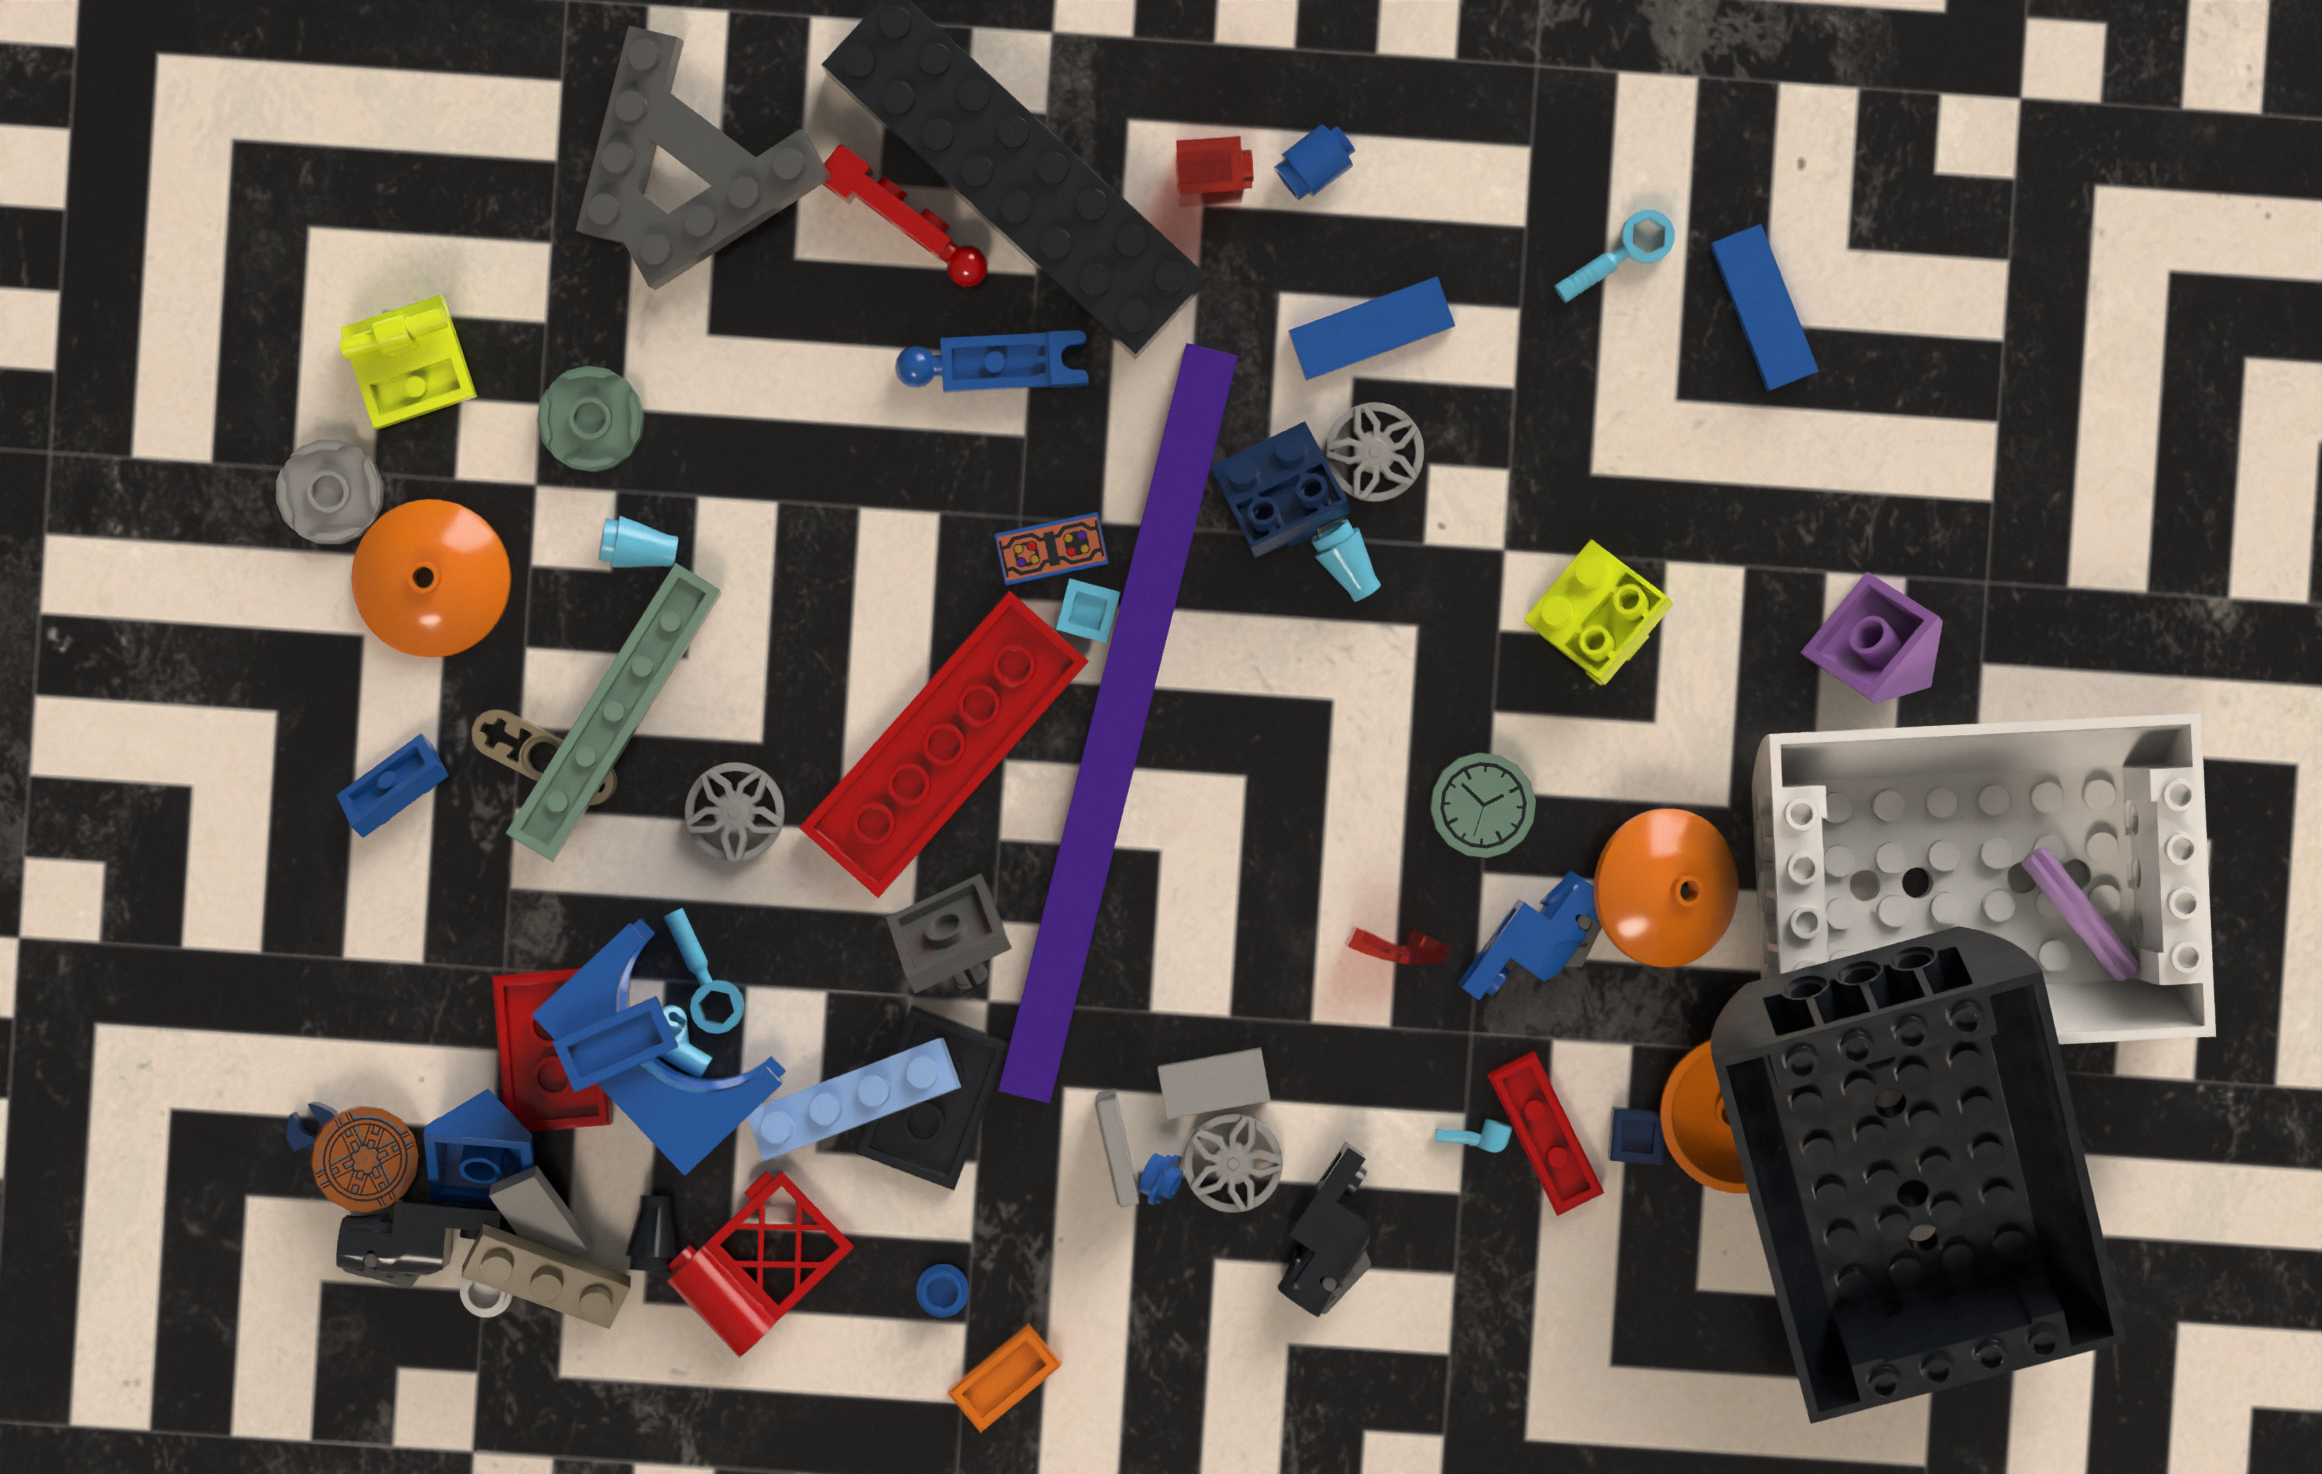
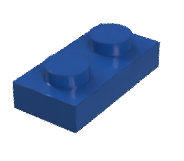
[336,733,449,838]

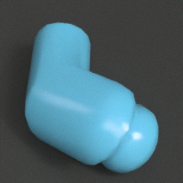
[660,1005,712,1078]

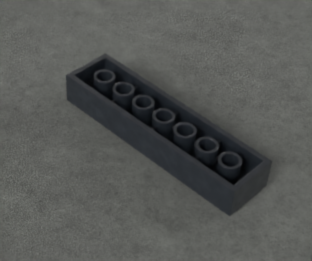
[821,0,1208,360]

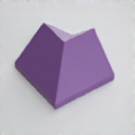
[1800,572,1943,704]

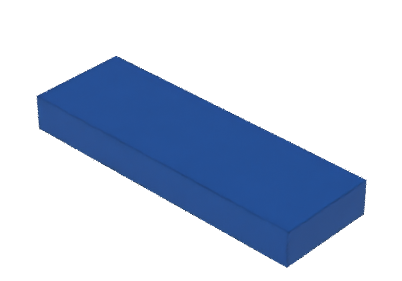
[1710,224,1819,392]
[1288,276,1455,381]

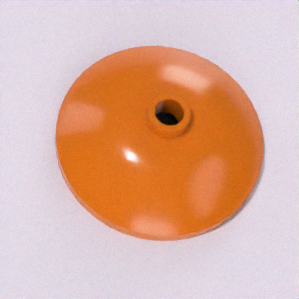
[351,499,511,658]
[1594,809,1739,967]
[1660,1039,1748,1194]

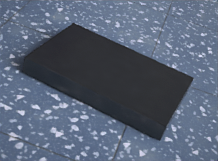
[856,1004,1011,1191]

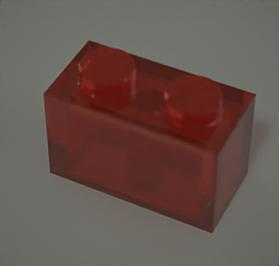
[1175,136,1254,208]

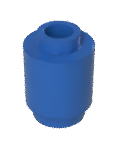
[1274,124,1355,201]

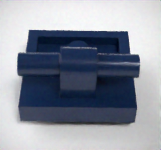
[1210,421,1351,559]

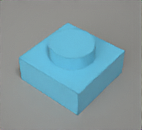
[1056,579,1121,643]

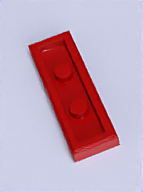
[1486,1050,1604,1216]

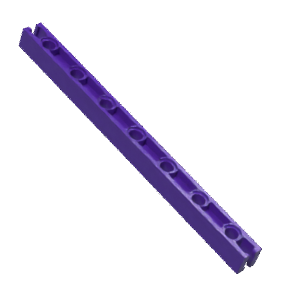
[998,343,1238,1104]

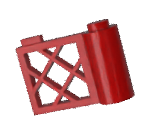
[666,1170,854,1358]

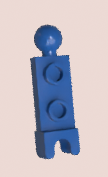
[895,330,1089,393]

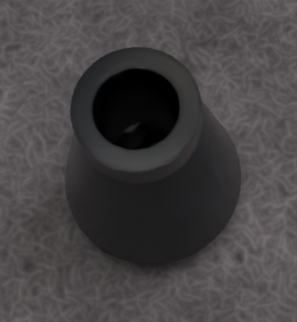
[625,1195,677,1272]

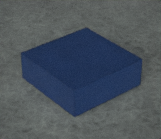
[1608,1107,1664,1165]

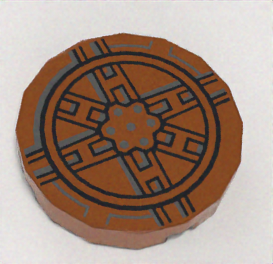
[310,1105,419,1212]

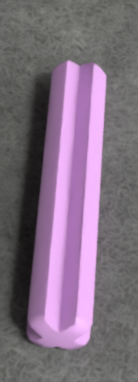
[2022,847,2140,982]

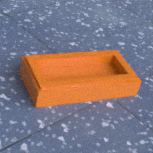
[947,1322,1062,1433]

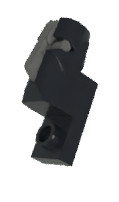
[1277,1141,1371,1317]
[336,1195,507,1288]

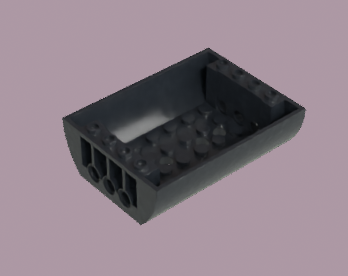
[1710,926,2127,1424]

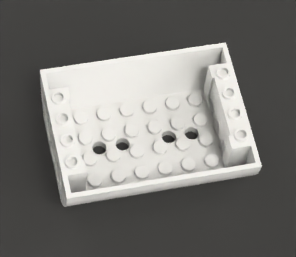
[1752,713,2216,1044]

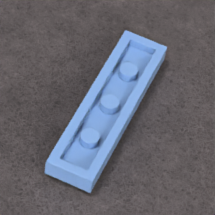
[748,1038,961,1161]

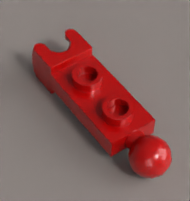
[822,143,988,287]

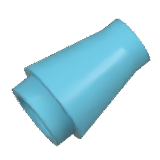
[598,516,678,568]
[1311,519,1381,602]

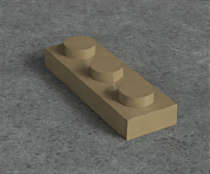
[461,1224,631,1329]

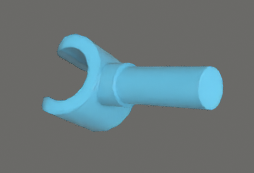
[1435,1119,1512,1153]

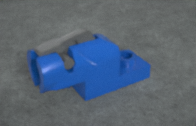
[1457,870,1602,1000]

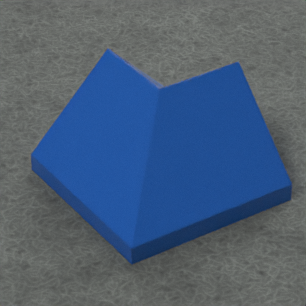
[423,1089,535,1204]

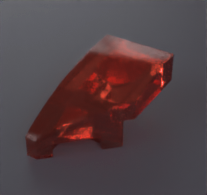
[1345,925,1451,964]

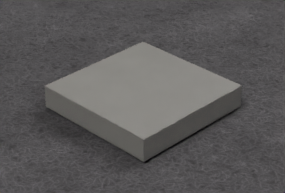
[1095,1088,1139,1208]

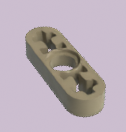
[472,710,617,805]

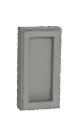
[1157,1047,1271,1119]
[489,1165,592,1257]

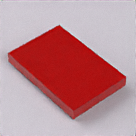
[492,968,613,1132]

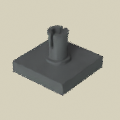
[886,873,1012,993]

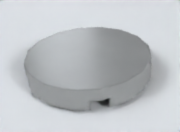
[276,440,384,544]

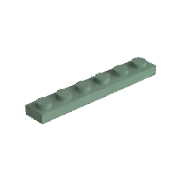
[506,563,722,862]

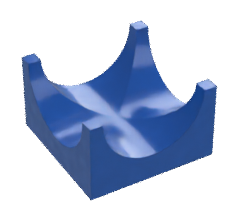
[532,918,786,1176]

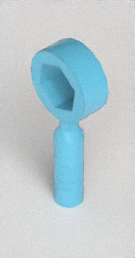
[1554,210,1675,303]
[664,908,745,1034]

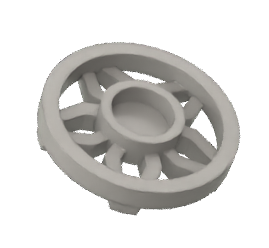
[1325,402,1424,502]
[685,762,785,861]
[1184,1113,1283,1213]

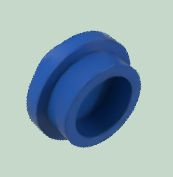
[916,1264,969,1317]

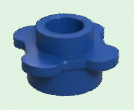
[1138,1153,1183,1205]

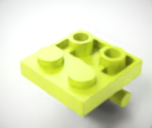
[339,294,477,430]
[1523,539,1673,686]

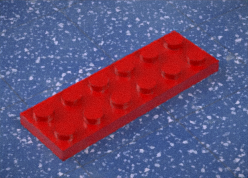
[799,591,1089,898]

